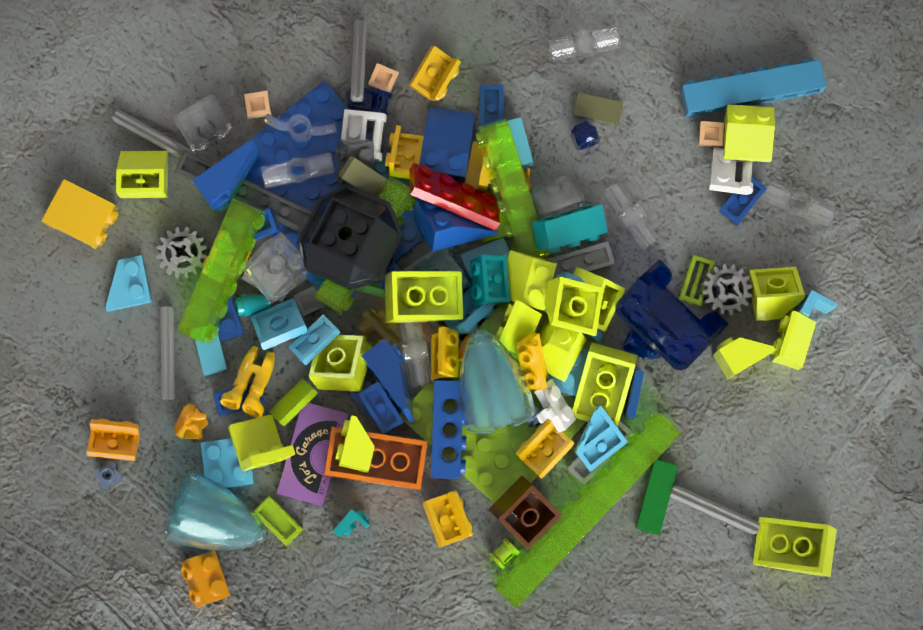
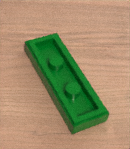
[636,459,678,535]

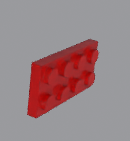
[409,163,500,230]

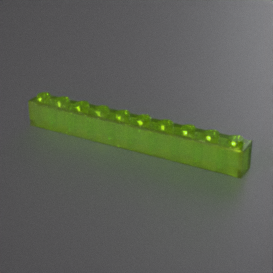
[495,413,682,609]

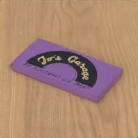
[276,403,349,506]

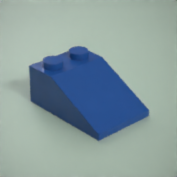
[419,107,476,182]
[192,139,259,213]
[414,198,498,252]
[362,339,415,424]

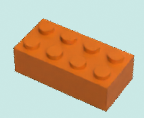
[324,427,428,490]

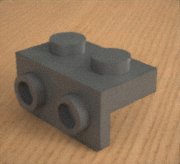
[336,139,374,187]

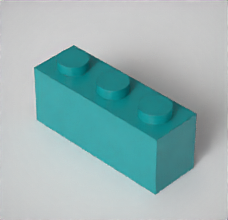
[531,205,608,253]

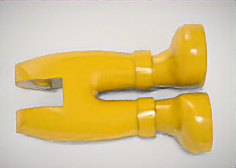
[220,346,275,418]

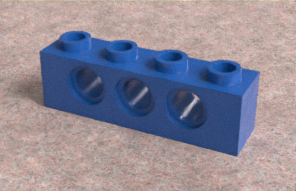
[431,380,468,479]

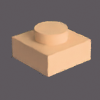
[368,63,399,95]
[244,91,271,119]
[698,121,724,148]

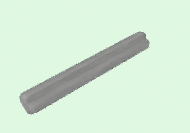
[351,20,367,102]
[112,110,197,159]
[160,306,175,400]
[670,485,760,534]

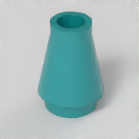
[234,294,271,317]

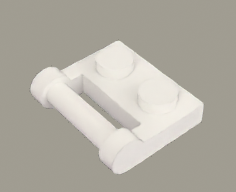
[341,109,387,162]
[709,147,753,195]

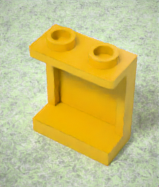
[41,179,118,250]

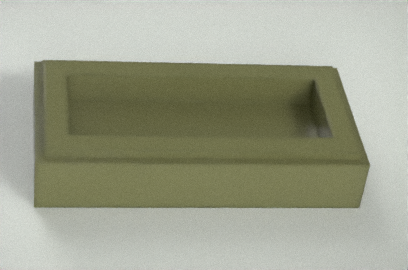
[573,92,623,126]
[338,156,389,197]

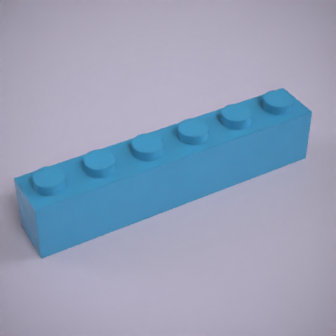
[680,58,826,118]

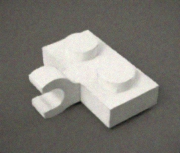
[534,379,576,433]

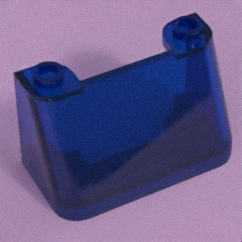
[615,259,729,370]

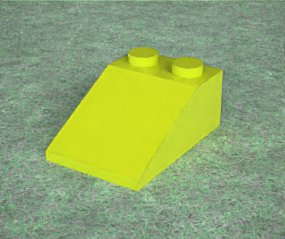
[385,271,463,323]
[572,342,638,428]
[753,517,837,577]

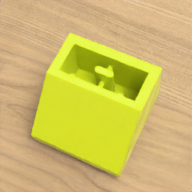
[116,151,168,198]
[572,267,625,332]
[494,300,542,359]
[771,310,816,370]
[335,415,375,472]

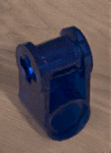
[346,88,392,117]

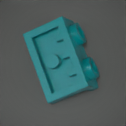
[469,255,511,307]
[332,509,370,538]

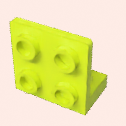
[228,415,295,472]

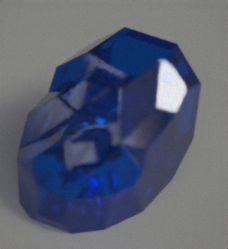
[571,121,600,150]
[622,324,665,359]

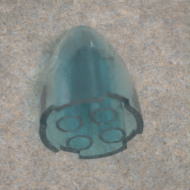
[459,330,536,433]
[164,471,266,551]

